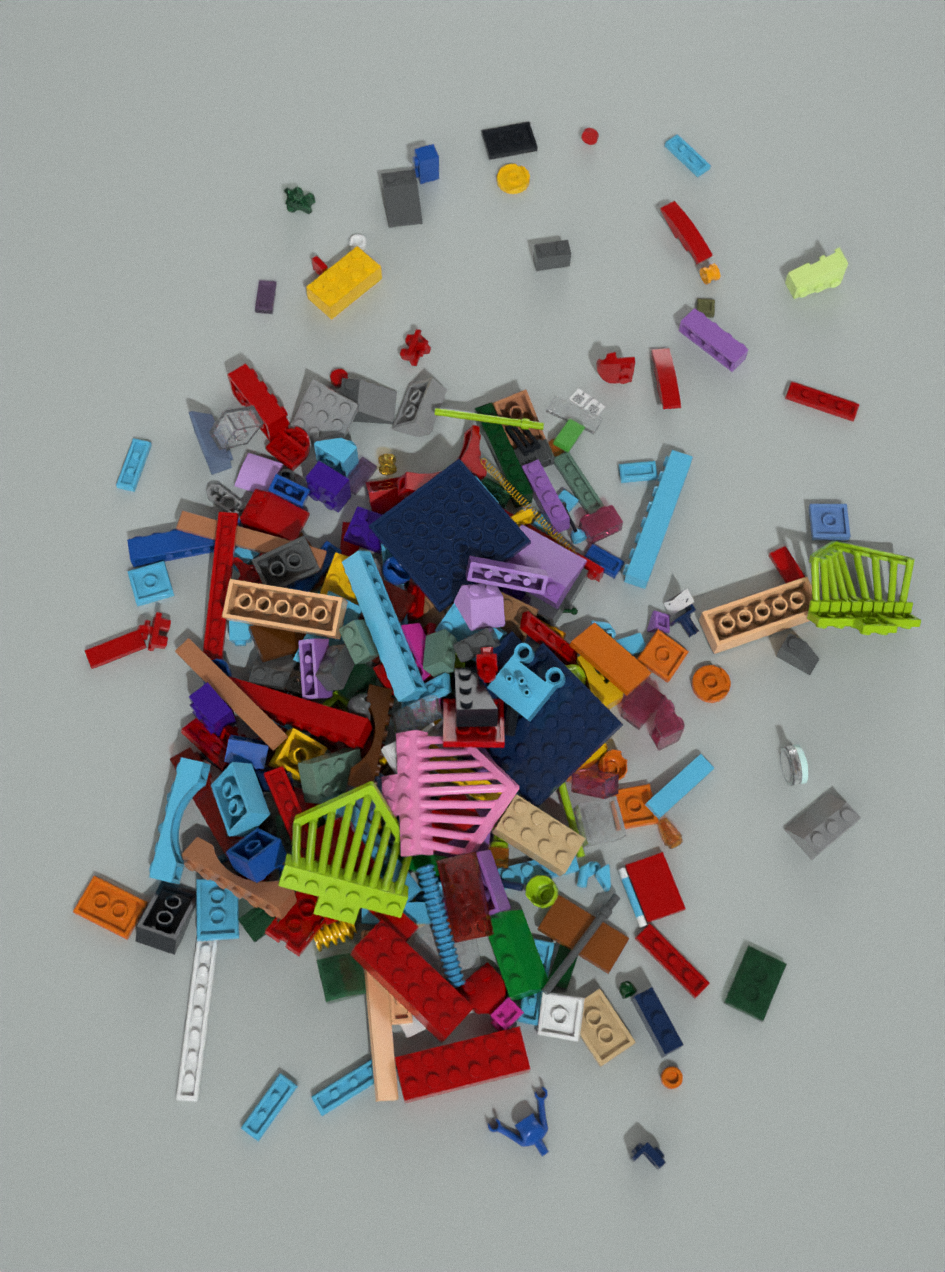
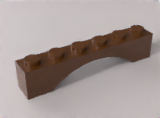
[345,684,394,799]

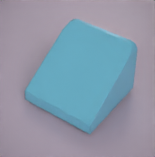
[595,864,611,893]

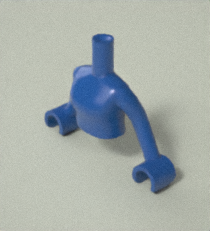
[488,1087,549,1156]

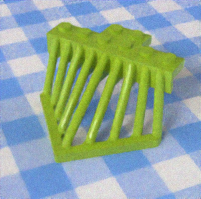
[807,541,921,635]
[278,781,412,924]

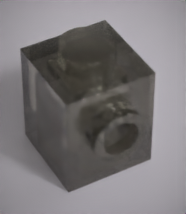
[284,670,302,698]

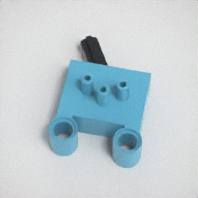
[487,643,566,736]

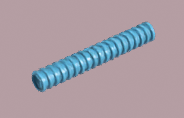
[416,864,466,987]

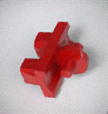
[400,329,431,366]
[138,612,171,651]
[476,647,498,683]

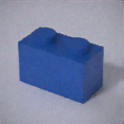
[412,144,439,184]
[268,474,310,509]
[224,735,269,771]

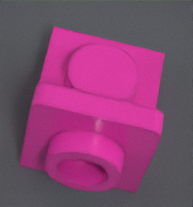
[491,997,524,1031]

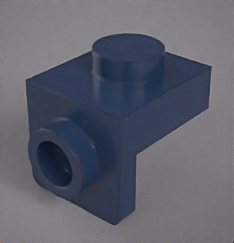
[630,1142,666,1170]

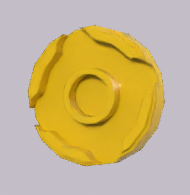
[497,163,530,194]

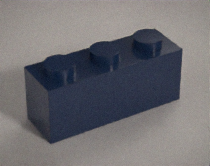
[631,987,684,1058]

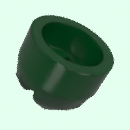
[619,981,637,999]

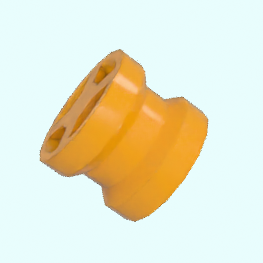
[700,263,720,285]

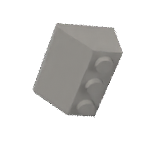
[392,378,447,437]
[785,793,861,860]

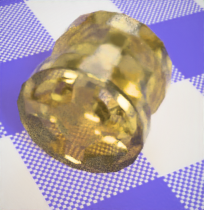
[378,454,397,475]

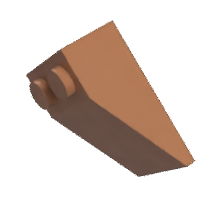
[492,390,546,450]

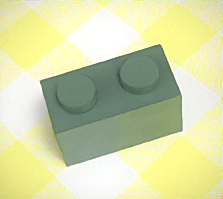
[339,620,379,664]
[423,629,457,678]

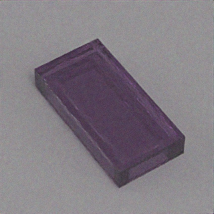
[255,280,277,314]
[346,457,377,495]

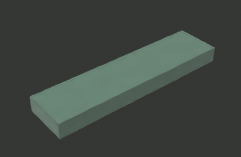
[554,452,605,518]

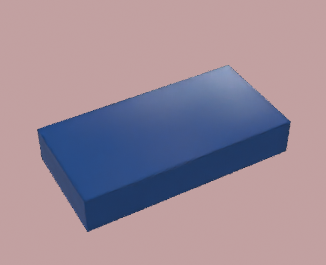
[584,544,625,579]

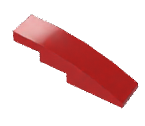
[660,201,713,265]
[651,348,681,409]

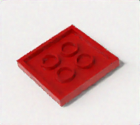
[443,699,505,748]

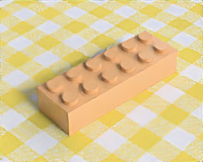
[699,577,812,654]
[222,579,348,640]

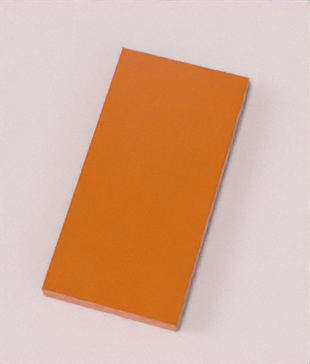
[569,622,652,696]

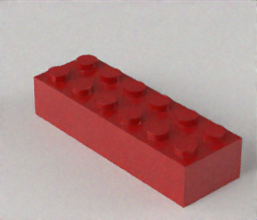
[350,919,474,1043]
[395,1026,530,1103]

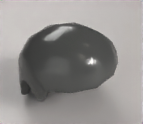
[347,692,371,721]

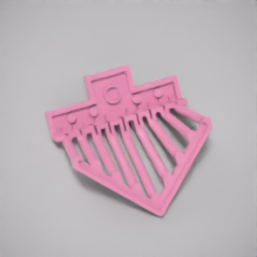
[381,730,519,857]

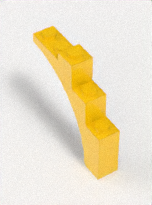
[566,655,623,782]

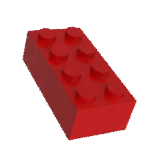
[227,363,290,442]

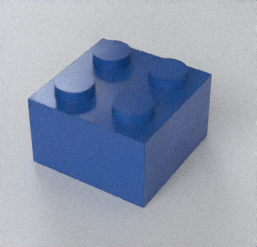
[226,828,287,883]

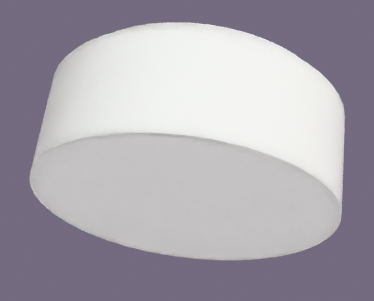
[349,234,367,250]

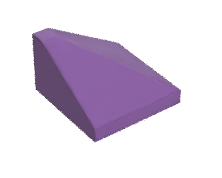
[647,610,670,633]

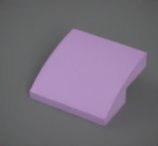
[234,453,283,492]

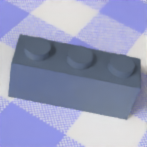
[188,411,233,475]

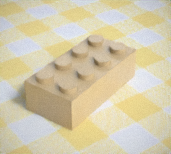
[491,794,586,876]

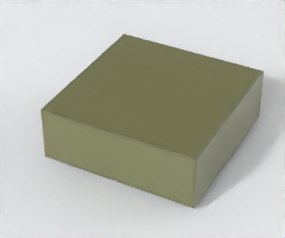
[697,299,715,318]

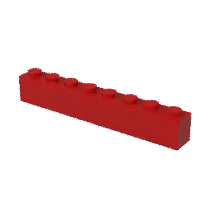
[228,676,373,748]

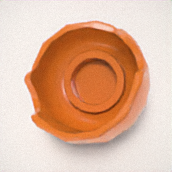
[598,749,628,782]

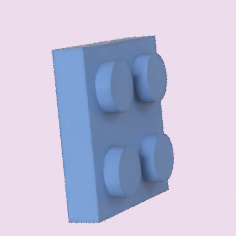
[809,504,851,540]

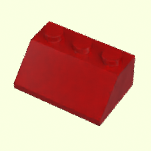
[366,473,420,515]

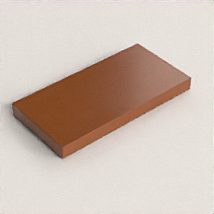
[537,895,630,974]

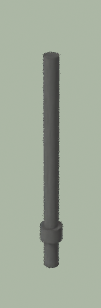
[542,894,620,995]

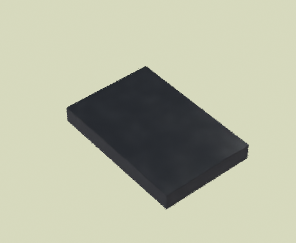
[481,121,538,160]

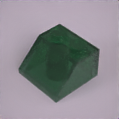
[316,953,366,1005]

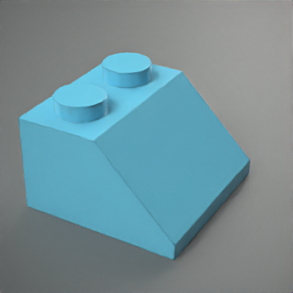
[314,438,359,478]

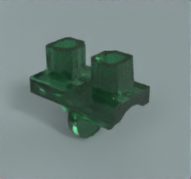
[284,186,316,214]
[482,477,512,509]

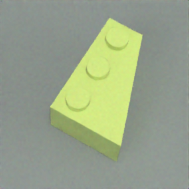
[785,247,848,299]

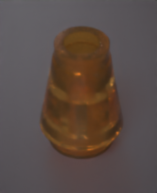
[657,818,683,849]

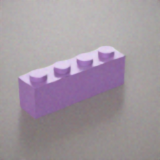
[679,308,749,372]
[522,459,570,535]
[466,556,548,595]

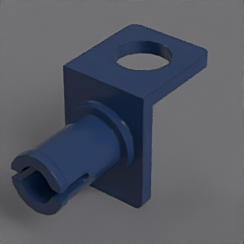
[670,604,699,638]

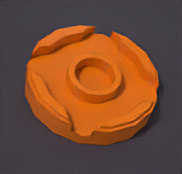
[691,665,731,703]

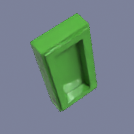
[553,419,585,453]

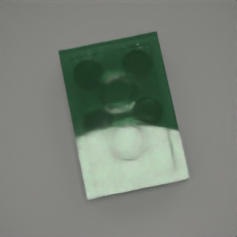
[724,946,787,1022]

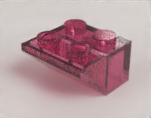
[649,695,685,751]

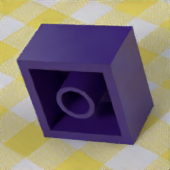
[306,461,352,513]
[189,682,237,738]

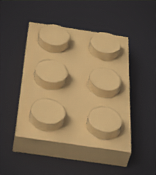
[580,989,636,1067]

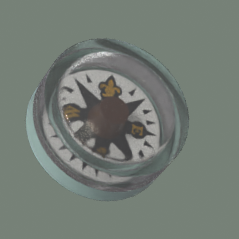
[780,744,808,786]

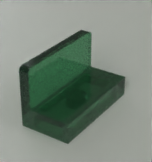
[238,907,281,942]

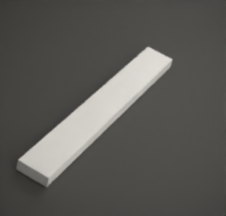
[176,940,219,1102]

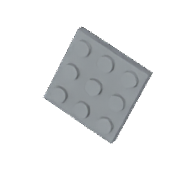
[290,380,361,443]

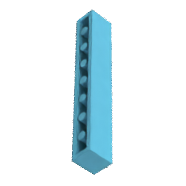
[623,450,693,589]
[342,551,427,702]

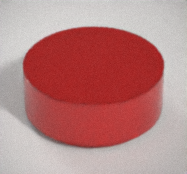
[581,128,599,145]
[330,369,348,387]

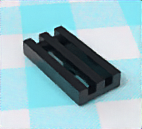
[506,425,541,456]

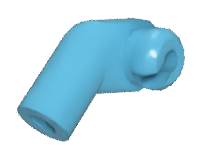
[591,621,616,639]
[577,861,601,888]

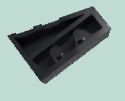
[454,667,498,727]

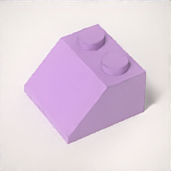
[454,583,505,631]

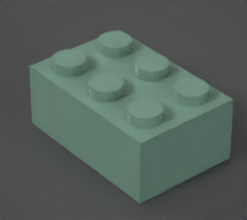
[298,748,362,804]

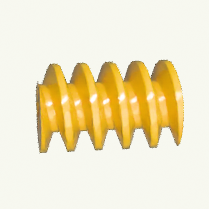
[314,921,357,952]

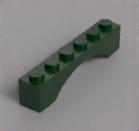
[474,403,533,508]

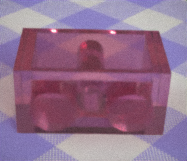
[578,505,623,545]
[621,682,665,730]
[571,768,619,799]

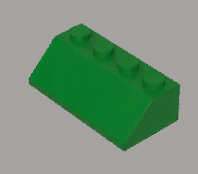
[482,910,549,1002]

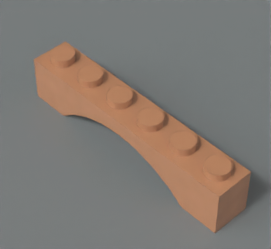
[182,837,297,920]

